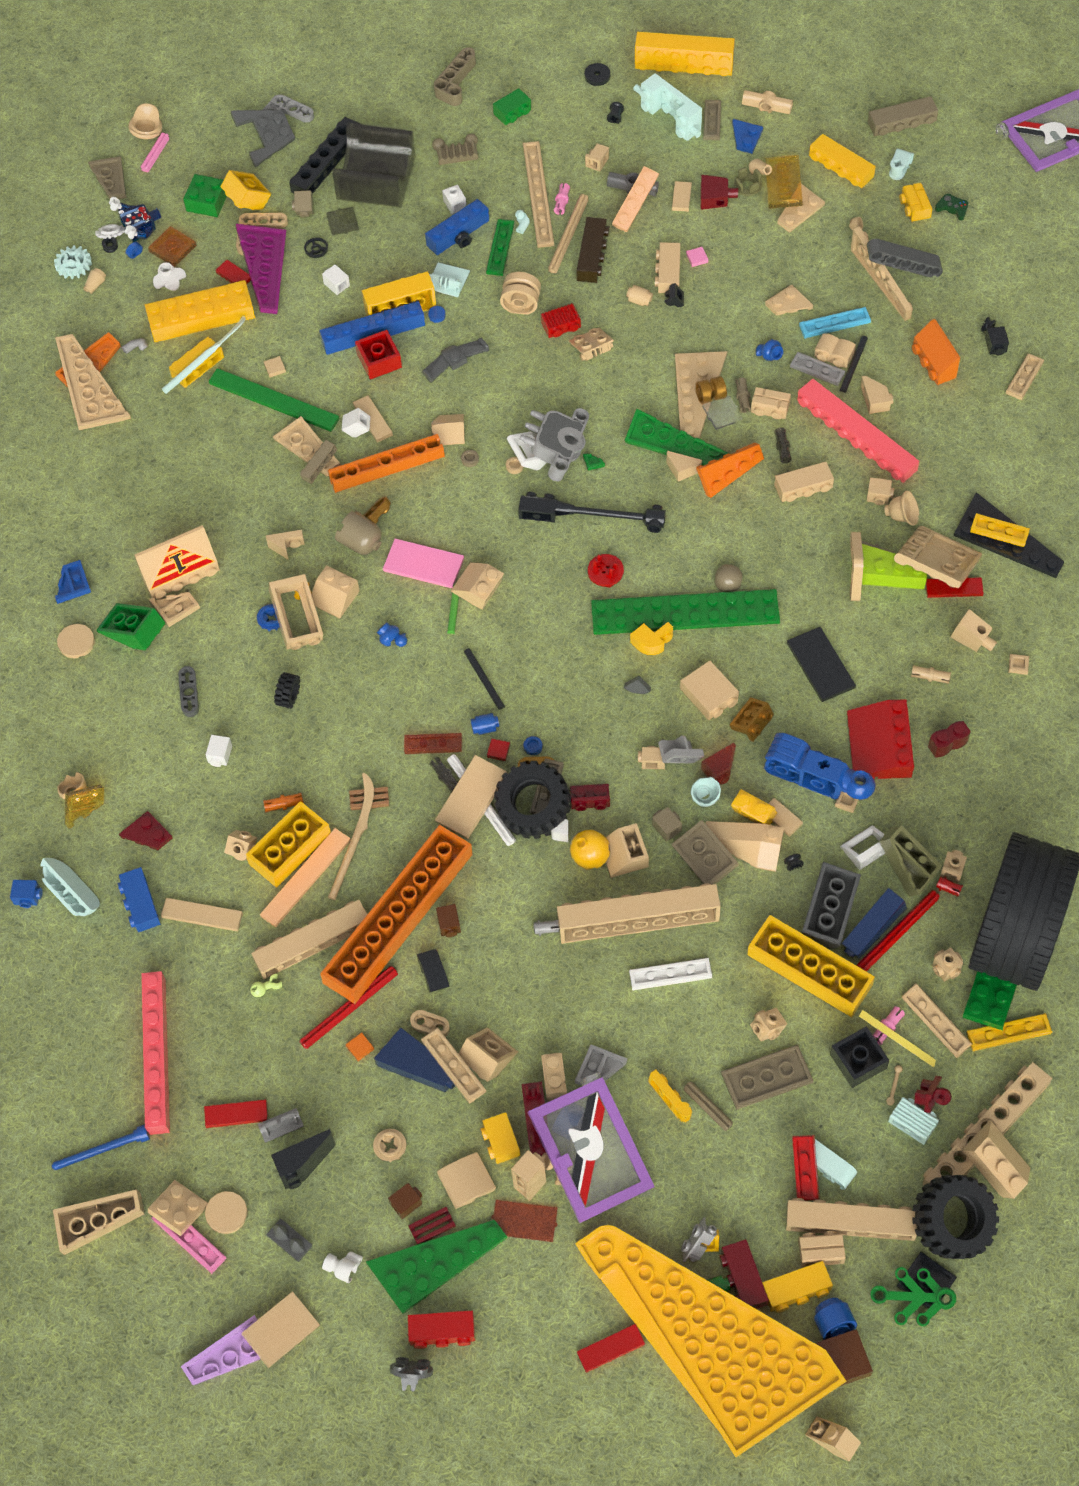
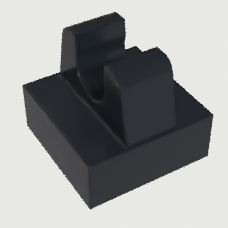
[664,283,684,307]

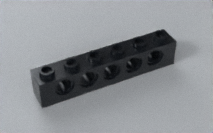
[289,117,363,194]

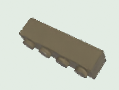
[300,440,337,484]

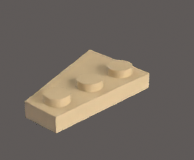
[777,184,825,233]

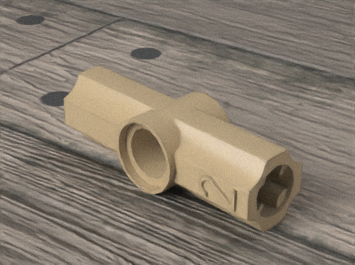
[742,90,793,114]

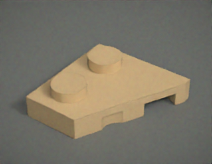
[765,285,813,315]

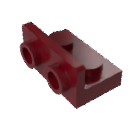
[570,784,610,811]

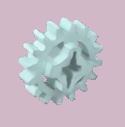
[54,245,92,279]

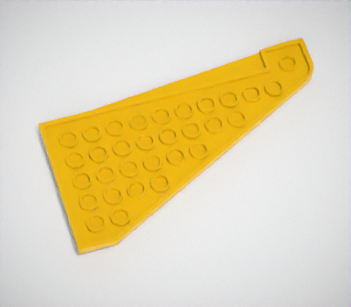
[575,1225,847,1457]

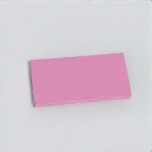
[383,539,464,588]

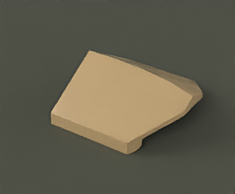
[431,414,465,445]

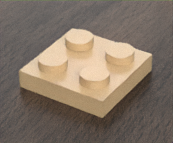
[147,1180,208,1236]

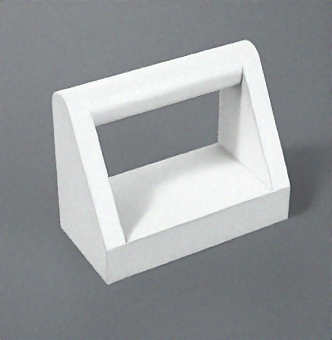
[507,432,547,470]
[840,826,885,870]

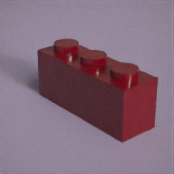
[719,1239,769,1309]

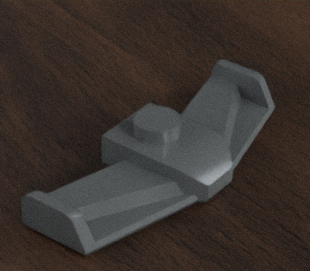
[422,338,489,383]

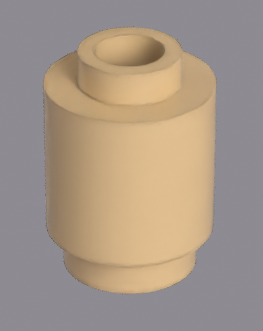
[626,285,653,307]

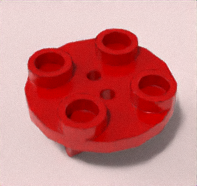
[588,554,624,588]

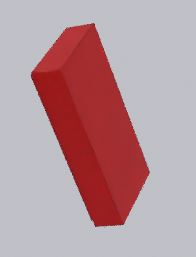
[216,260,251,285]

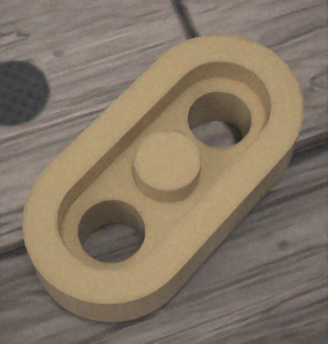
[410,1010,450,1037]

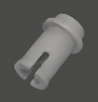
[533,920,559,936]

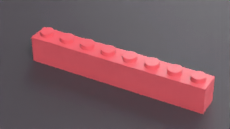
[797,379,919,483]
[141,971,170,1135]

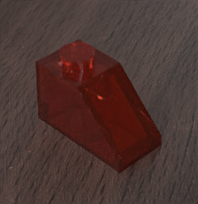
[701,743,736,785]

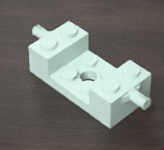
[633,73,702,141]

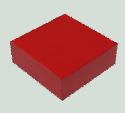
[487,738,510,761]

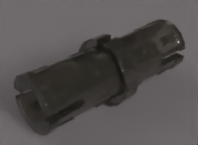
[774,427,792,463]
[429,757,458,793]

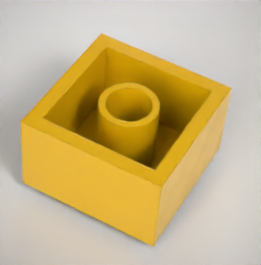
[220,170,271,210]

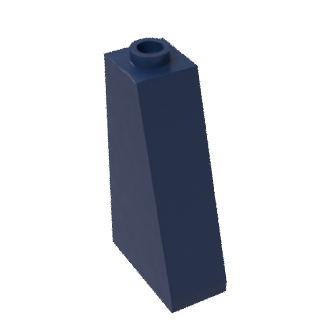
[842,888,907,959]
[374,1028,455,1092]

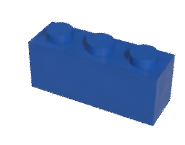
[117,867,161,933]

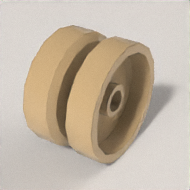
[500,272,541,315]

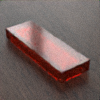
[404,733,462,754]

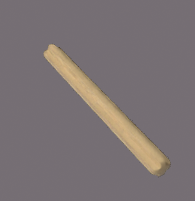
[548,194,588,273]

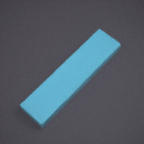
[799,307,871,339]

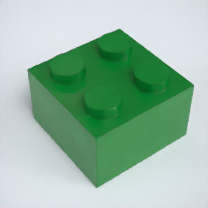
[183,174,227,217]

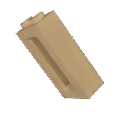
[269,574,323,650]

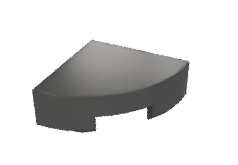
[624,676,651,694]

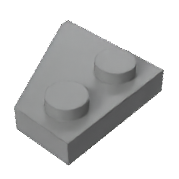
[575,1045,627,1086]

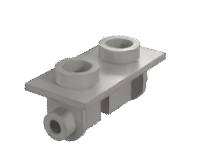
[258,1108,304,1143]
[681,1217,717,1262]

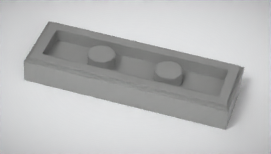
[790,352,845,386]

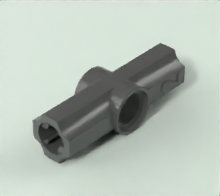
[607,172,659,196]

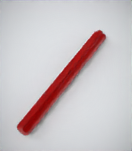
[856,890,940,972]
[299,966,398,1049]

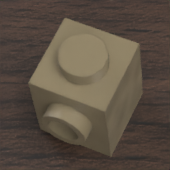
[292,191,313,218]
[652,807,682,842]

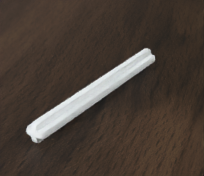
[447,754,516,846]

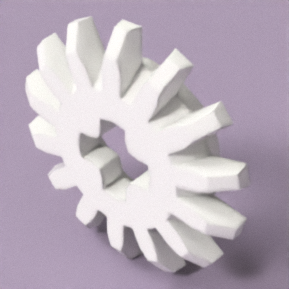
[95,224,125,239]

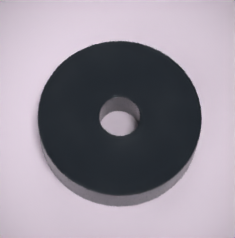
[584,63,610,86]

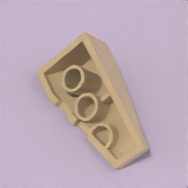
[705,821,784,872]

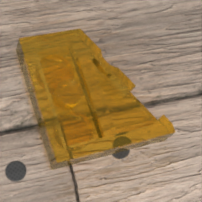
[65,784,104,829]

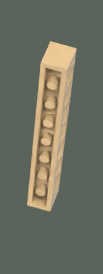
[923,1062,1052,1185]

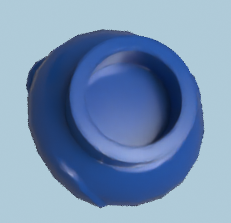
[756,339,783,361]
[376,622,407,647]

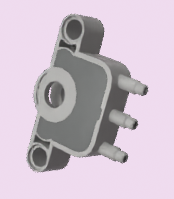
[519,408,589,481]

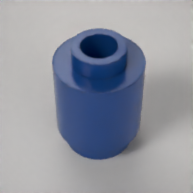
[470,713,499,735]

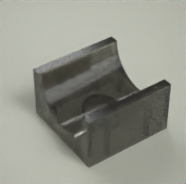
[332,123,416,208]

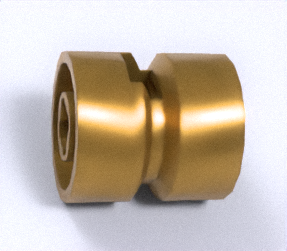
[695,376,727,404]

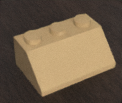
[962,1121,1030,1199]

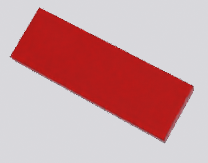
[926,577,984,598]
[204,1099,268,1128]
[792,1135,820,1201]
[577,1324,645,1373]

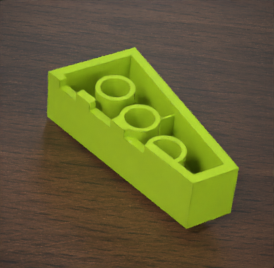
[850,544,927,589]

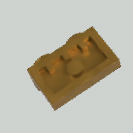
[729,697,774,742]

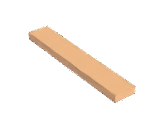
[260,828,351,927]

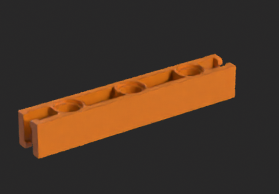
[328,434,445,493]

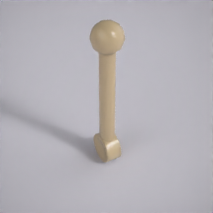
[886,1065,903,1106]

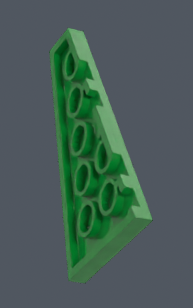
[366,1220,507,1314]

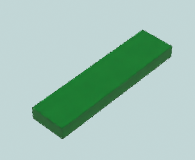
[486,219,515,276]

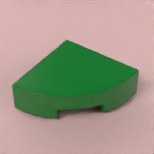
[583,454,605,471]

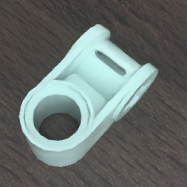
[889,148,914,180]

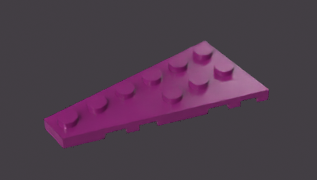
[236,224,286,314]

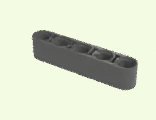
[867,239,943,278]

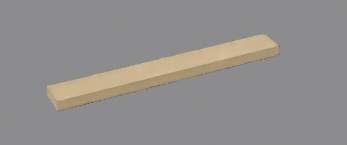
[523,141,554,248]

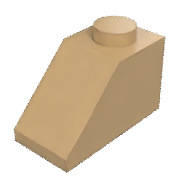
[861,376,893,414]

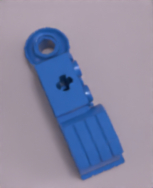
[764,733,876,800]

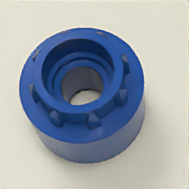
[814,1298,857,1340]

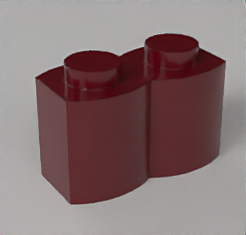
[928,721,971,758]

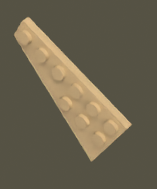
[55,334,131,430]
[675,351,727,439]

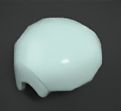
[691,777,721,807]

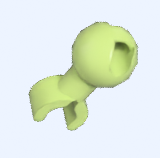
[250,974,282,997]

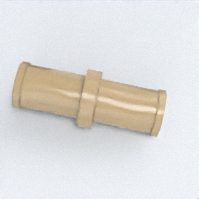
[911,665,951,684]

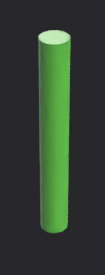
[447,583,459,634]

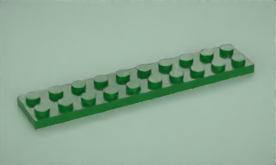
[591,589,780,635]

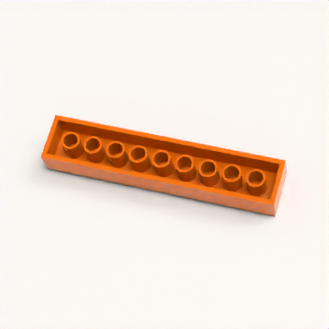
[320,825,472,1004]

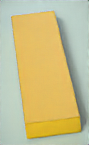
[966,1013,1052,1051]

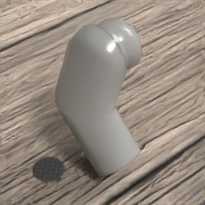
[121,338,148,354]

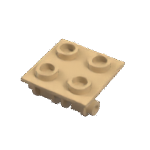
[569,328,614,361]

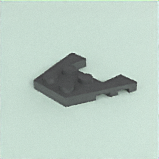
[231,110,295,167]

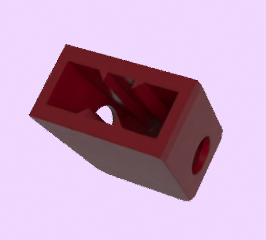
[701,175,738,210]

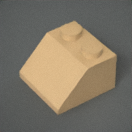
[451,562,504,610]
[311,565,360,619]
[458,1027,518,1082]

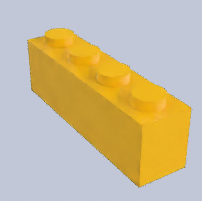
[809,134,876,188]

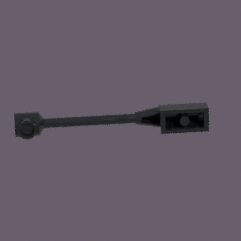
[518,492,666,533]

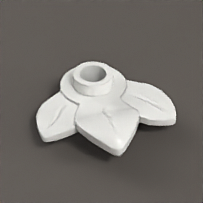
[153,262,186,291]

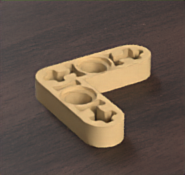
[236,213,288,255]
[850,532,863,601]

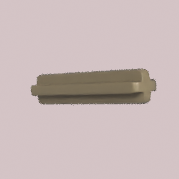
[684,1081,733,1131]

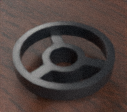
[304,237,328,258]

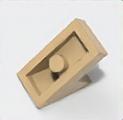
[266,530,305,559]

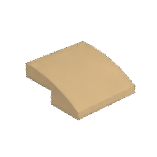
[437,1152,496,1209]

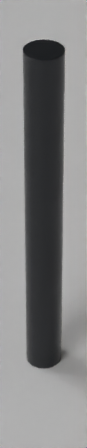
[840,336,868,393]
[464,648,505,710]

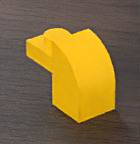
[630,622,673,655]

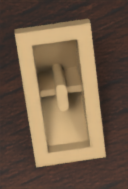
[666,451,702,482]

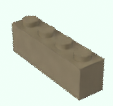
[868,96,938,136]

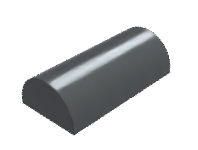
[801,862,861,949]

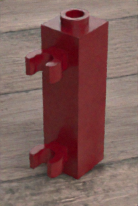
[521,1082,548,1157]

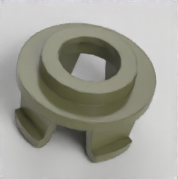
[734,167,762,196]

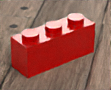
[408,1310,475,1349]

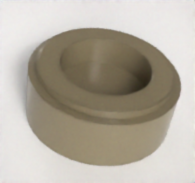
[461,450,479,467]

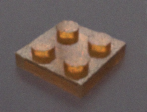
[148,226,197,267]

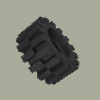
[274,672,301,709]

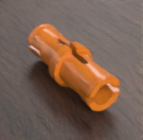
[263,792,304,812]

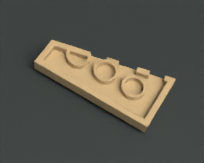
[273,417,341,477]

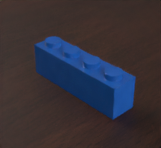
[425,199,489,255]

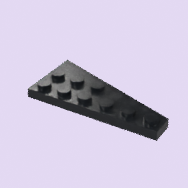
[954,492,1064,578]

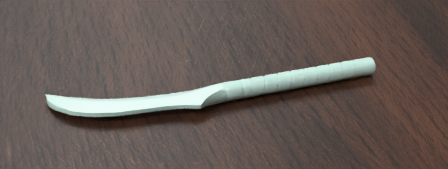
[162,316,246,394]

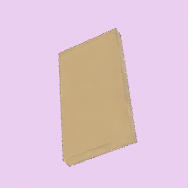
[435,755,508,839]

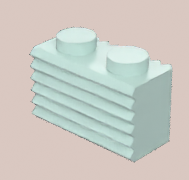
[888,1097,939,1145]

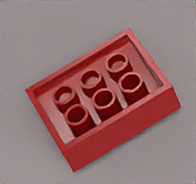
[847,699,914,779]

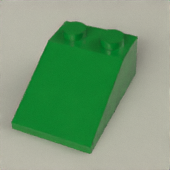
[96,603,165,650]

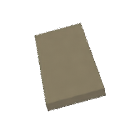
[721,1044,814,1110]

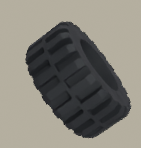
[494,761,571,839]
[912,1175,999,1259]

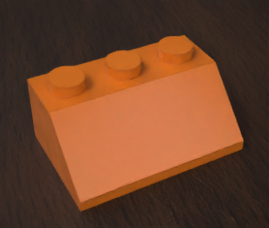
[912,319,960,385]

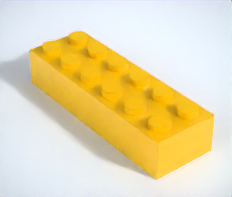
[635,32,735,76]
[144,280,255,342]
[747,915,875,1018]

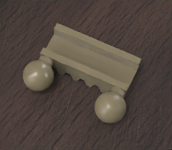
[432,133,478,165]

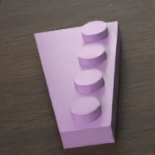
[181,1315,261,1386]

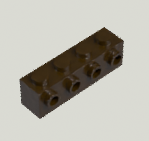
[577,217,610,283]

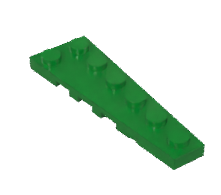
[625,409,730,466]

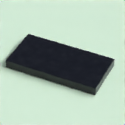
[787,627,856,702]

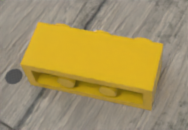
[169,337,224,388]
[762,1261,833,1313]

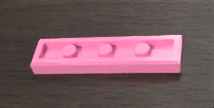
[152,1217,226,1274]

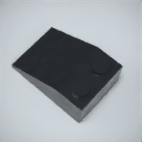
[271,1129,336,1189]

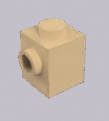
[867,477,895,505]

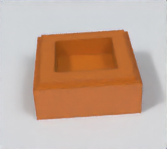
[345,1033,374,1061]

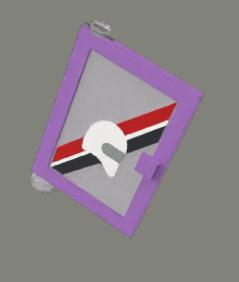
[996,89,1079,172]
[528,1072,655,1223]

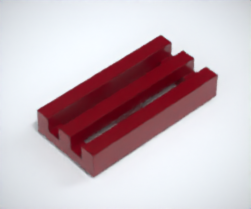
[408,1207,456,1245]

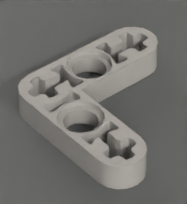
[254,95,314,128]

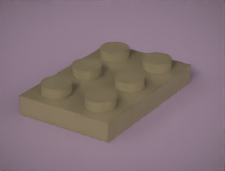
[671,820,739,885]

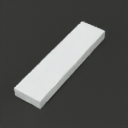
[629,958,712,990]

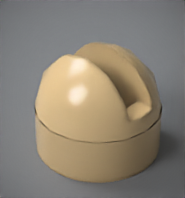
[849,217,863,230]

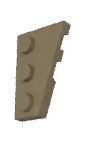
[88,156,127,200]

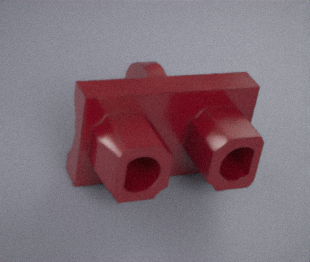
[914,1075,952,1113]

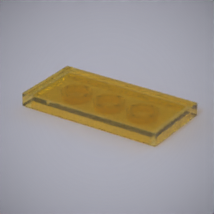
[765,155,803,209]

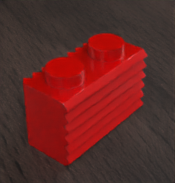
[541,303,581,338]

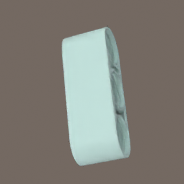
[815,1139,857,1190]

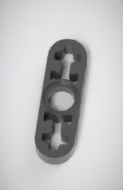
[178,666,199,717]

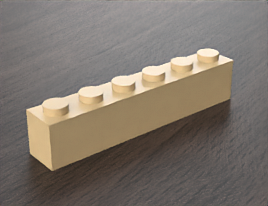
[251,900,367,979]
[786,1198,917,1241]

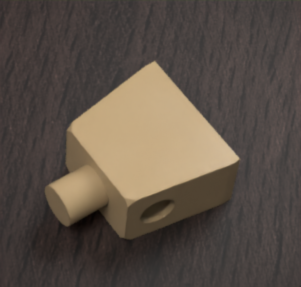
[951,609,997,652]

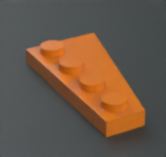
[55,332,121,387]
[696,442,764,498]

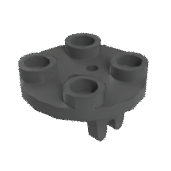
[389,1357,433,1392]

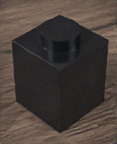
[985,326,1009,355]

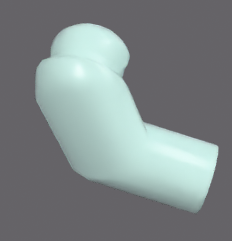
[515,210,530,234]

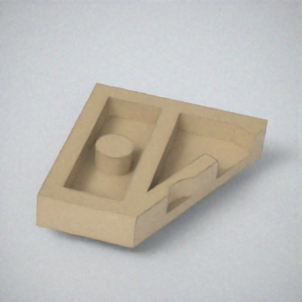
[149,592,200,627]

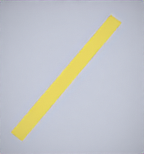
[859,1010,936,1067]

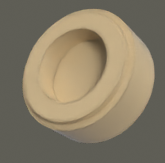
[506,457,524,474]

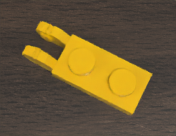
[648,1069,692,1123]

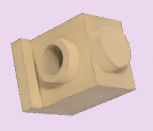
[585,143,609,172]
[638,746,665,769]
[940,850,967,883]

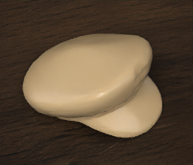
[128,103,162,140]

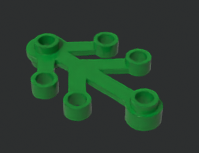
[870,1267,956,1327]

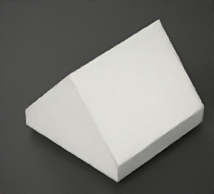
[551,819,568,842]

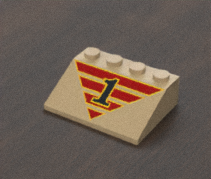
[134,525,220,599]

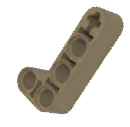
[434,47,476,106]

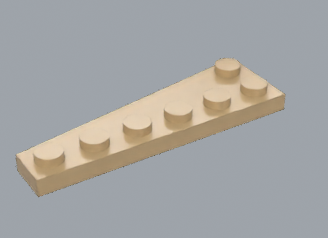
[851,226,913,321]

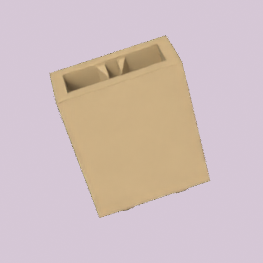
[680,661,739,720]

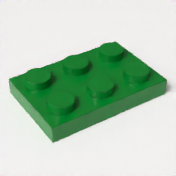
[963,971,1017,1031]

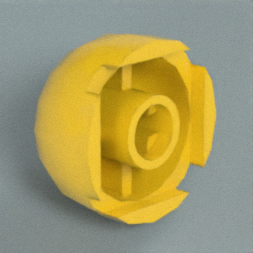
[570,830,610,870]

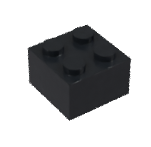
[830,1026,889,1088]

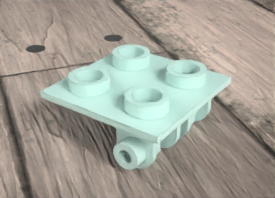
[429,262,470,297]

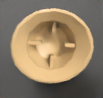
[884,490,919,526]

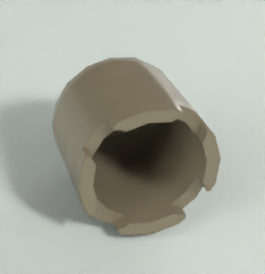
[335,510,382,555]

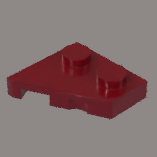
[119,811,173,850]

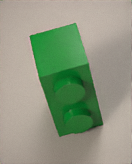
[493,88,531,126]

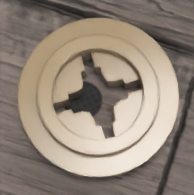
[373,1129,407,1162]

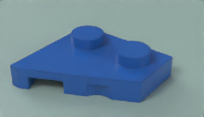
[732,119,763,154]
[55,560,91,604]

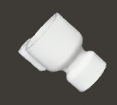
[322,1251,363,1283]

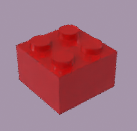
[355,330,402,380]

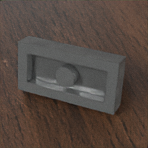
[266,1218,312,1262]

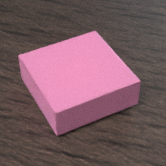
[686,247,708,267]

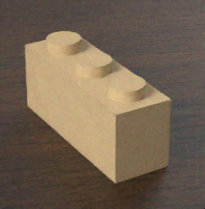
[655,242,680,293]
[774,462,834,502]
[511,1150,546,1201]

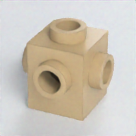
[224,830,257,861]
[932,947,963,982]
[750,1008,787,1042]

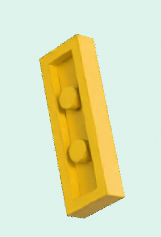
[970,513,1030,547]

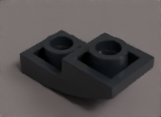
[416,949,450,993]

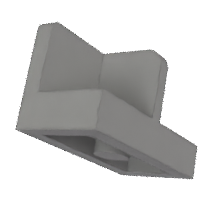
[658,736,704,764]

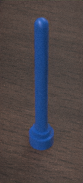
[52,1124,150,1170]

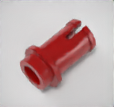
[936,876,963,897]

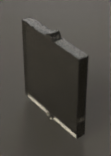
[326,207,359,236]

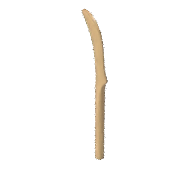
[328,773,374,900]

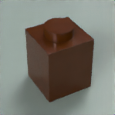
[436,904,461,938]
[388,1183,422,1219]

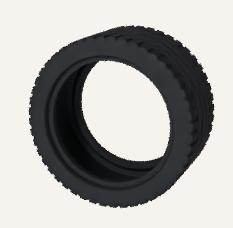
[968,832,1079,991]

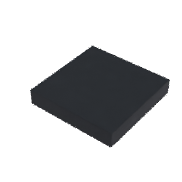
[896,1252,957,1309]

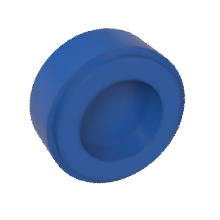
[126,242,143,259]
[428,306,446,323]
[523,736,543,755]

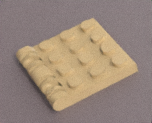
[894,526,982,588]

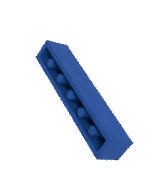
[319,301,425,355]

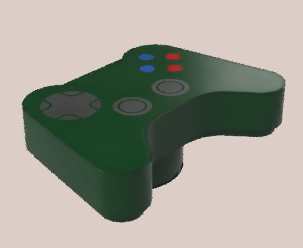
[935,194,968,221]

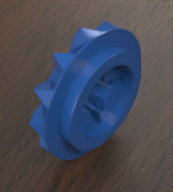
[257,604,280,632]

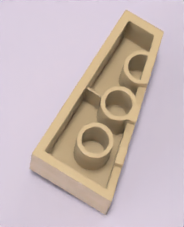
[53,1189,145,1255]

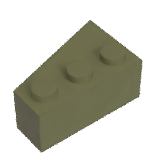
[879,825,942,896]

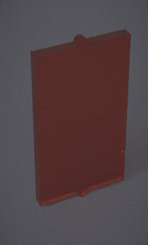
[491,1200,558,1242]

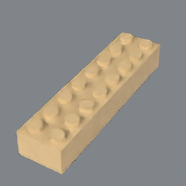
[557,883,720,944]

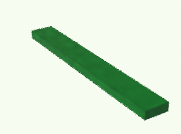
[209,368,340,432]

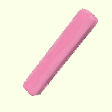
[141,133,169,172]

